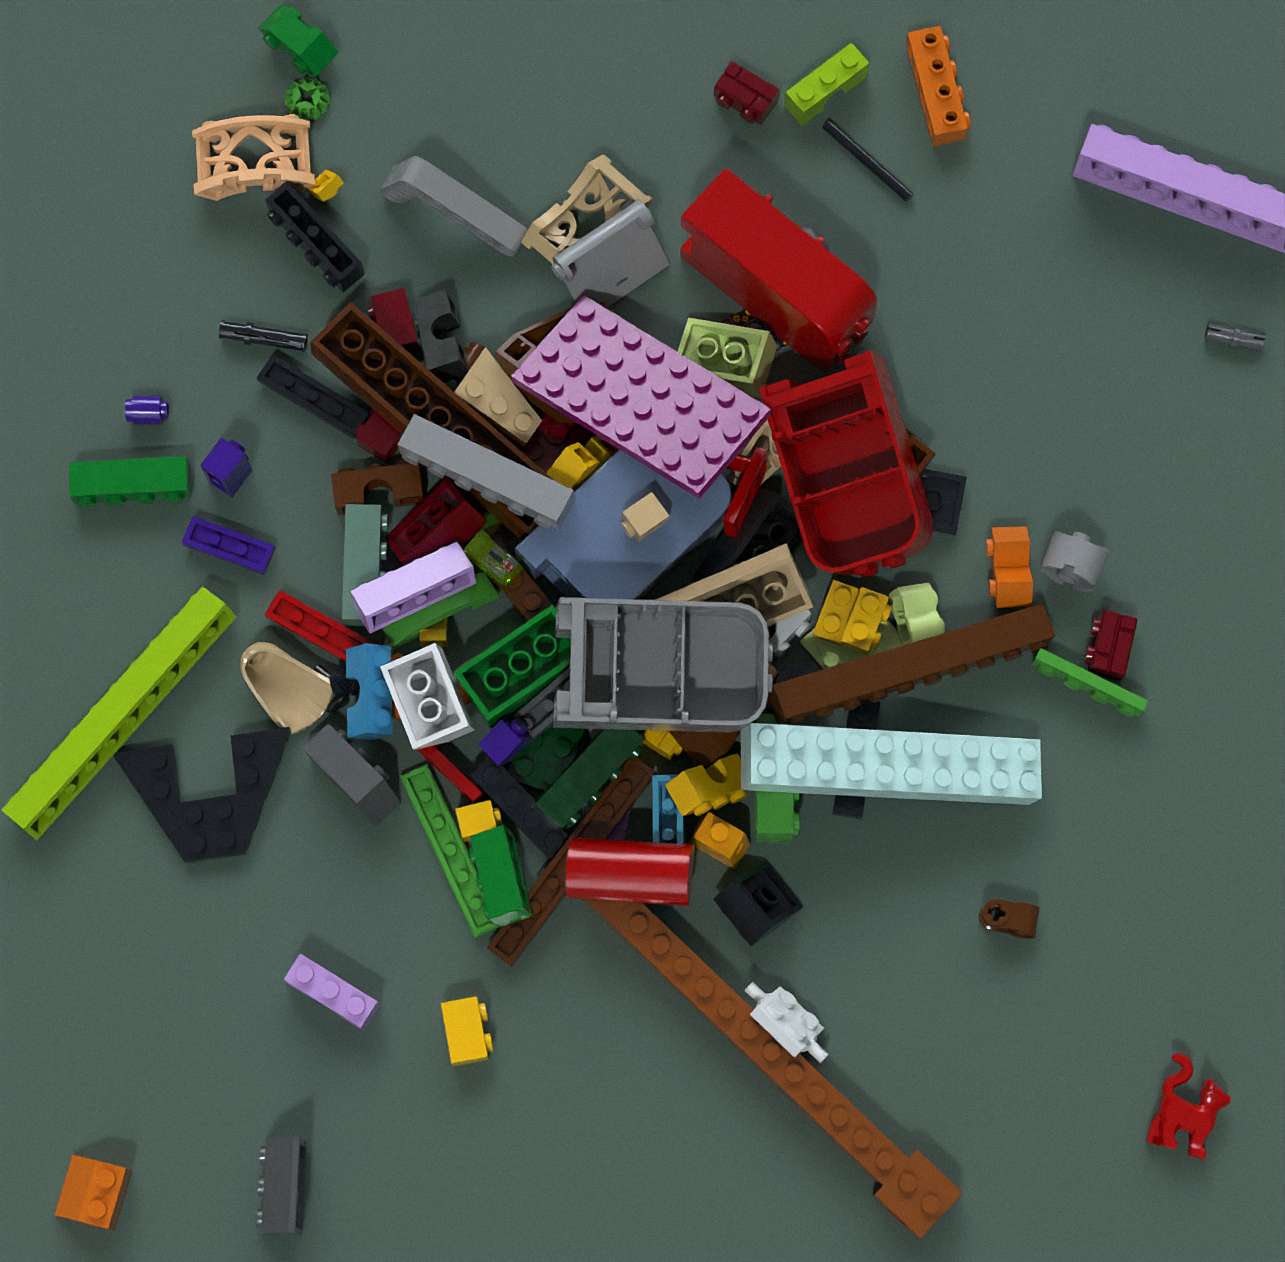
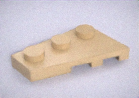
[454,347,542,446]

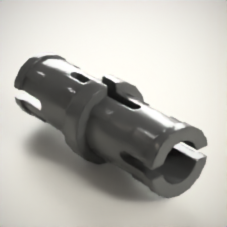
[1204,323,1266,352]

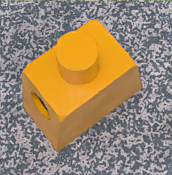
[687,812,750,870]

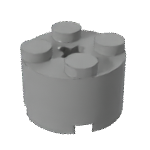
[1040,531,1110,592]

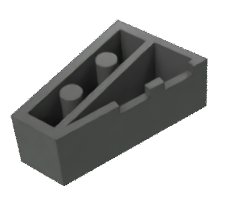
[302,724,401,827]

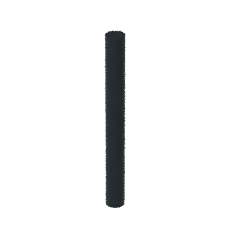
[823,120,914,202]

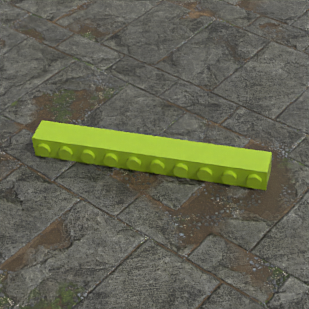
[2,586,237,841]

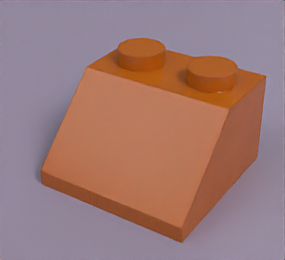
[55,1154,132,1231]

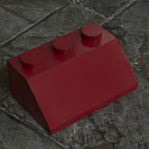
[385,477,488,565]

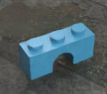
[346,643,393,740]

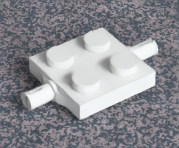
[744,982,829,1063]

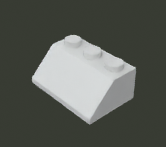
[380,643,475,750]

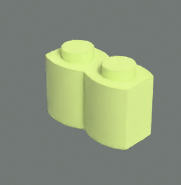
[889,582,945,646]

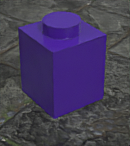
[478,716,532,766]

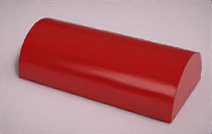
[566,837,695,906]

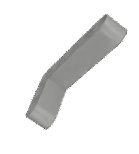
[380,156,528,258]

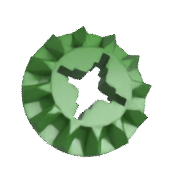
[284,76,330,121]

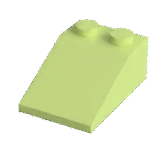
[677,318,777,398]

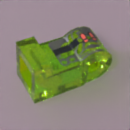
[464,529,523,587]

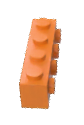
[905,25,971,147]

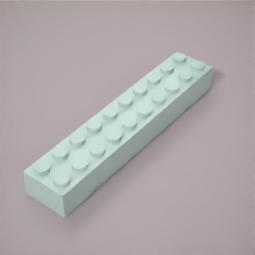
[741,723,1042,805]

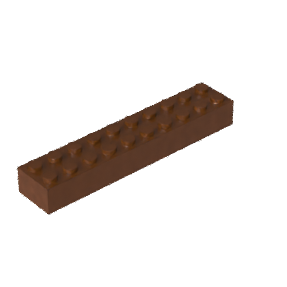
[311,302,553,541]

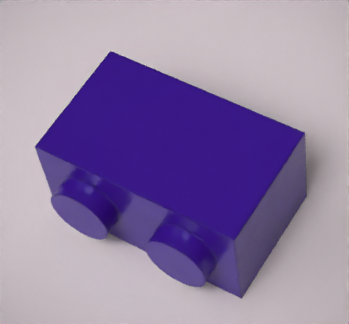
[200,438,252,498]

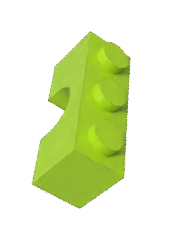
[784,42,870,126]

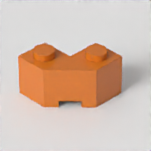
[985,526,1033,608]

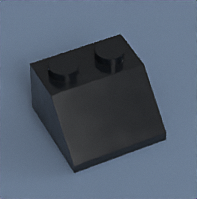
[713,860,803,946]

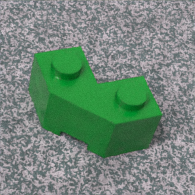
[258,4,339,76]

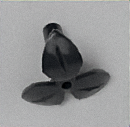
[313,664,360,713]

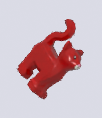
[1145,1053,1231,1160]

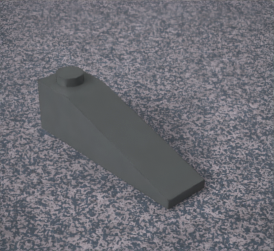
[513,667,570,749]

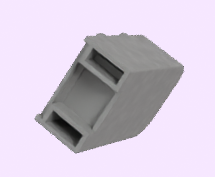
[553,597,773,733]

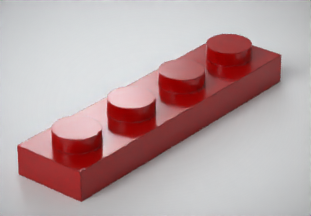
[264,590,375,663]

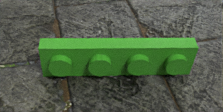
[1032,648,1148,717]

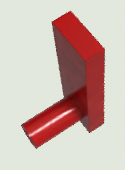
[723,447,769,538]
[417,746,504,804]

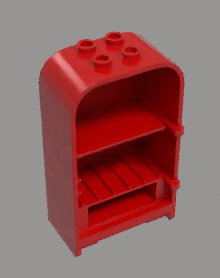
[680,168,877,371]
[759,350,934,578]

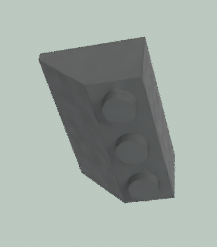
[256,1137,306,1236]

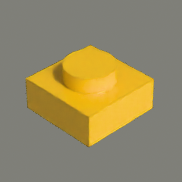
[307,169,344,202]

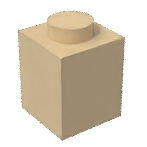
[620,492,669,542]

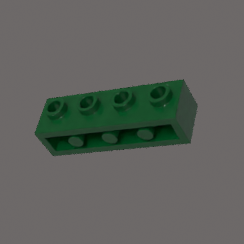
[535,729,645,828]

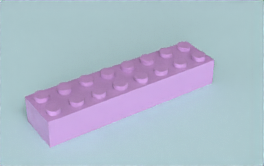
[1072,124,1285,253]

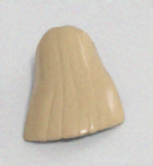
[240,642,333,735]

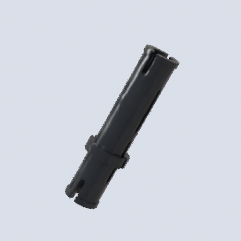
[219,320,308,352]

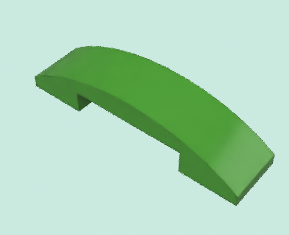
[381,572,499,650]

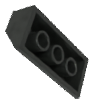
[691,488,802,583]

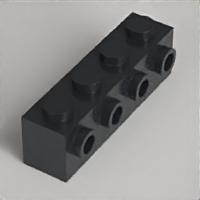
[265,182,365,293]

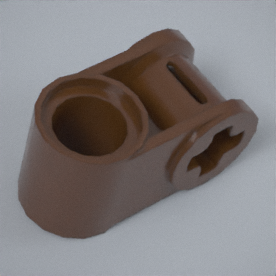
[979,899,1040,939]

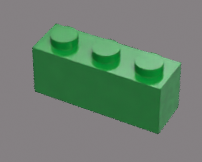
[469,825,533,927]

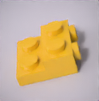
[813,580,893,656]

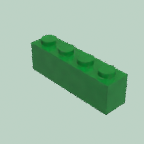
[69,456,191,508]

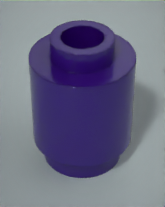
[125,395,169,425]

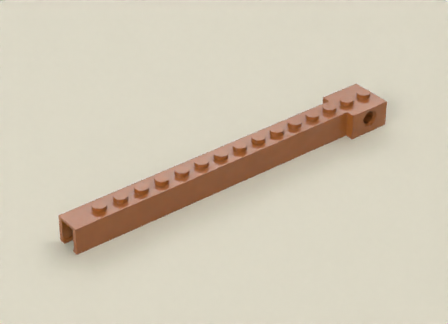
[581,899,963,1240]

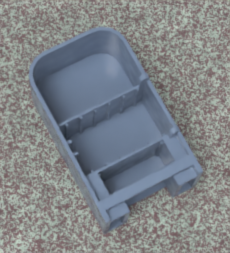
[514,449,731,600]

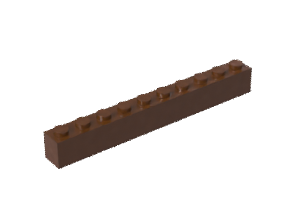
[767,603,1056,726]

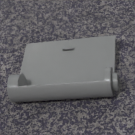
[551,200,670,308]

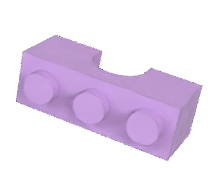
[284,954,381,1031]

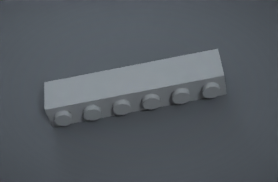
[397,414,575,530]

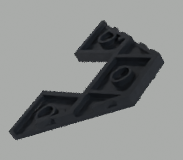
[113,727,292,863]

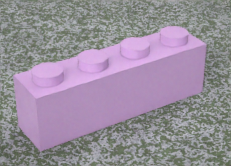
[350,542,476,633]

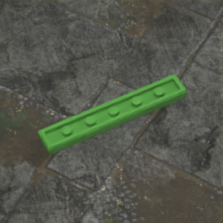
[400,764,500,939]

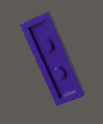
[182,516,276,575]

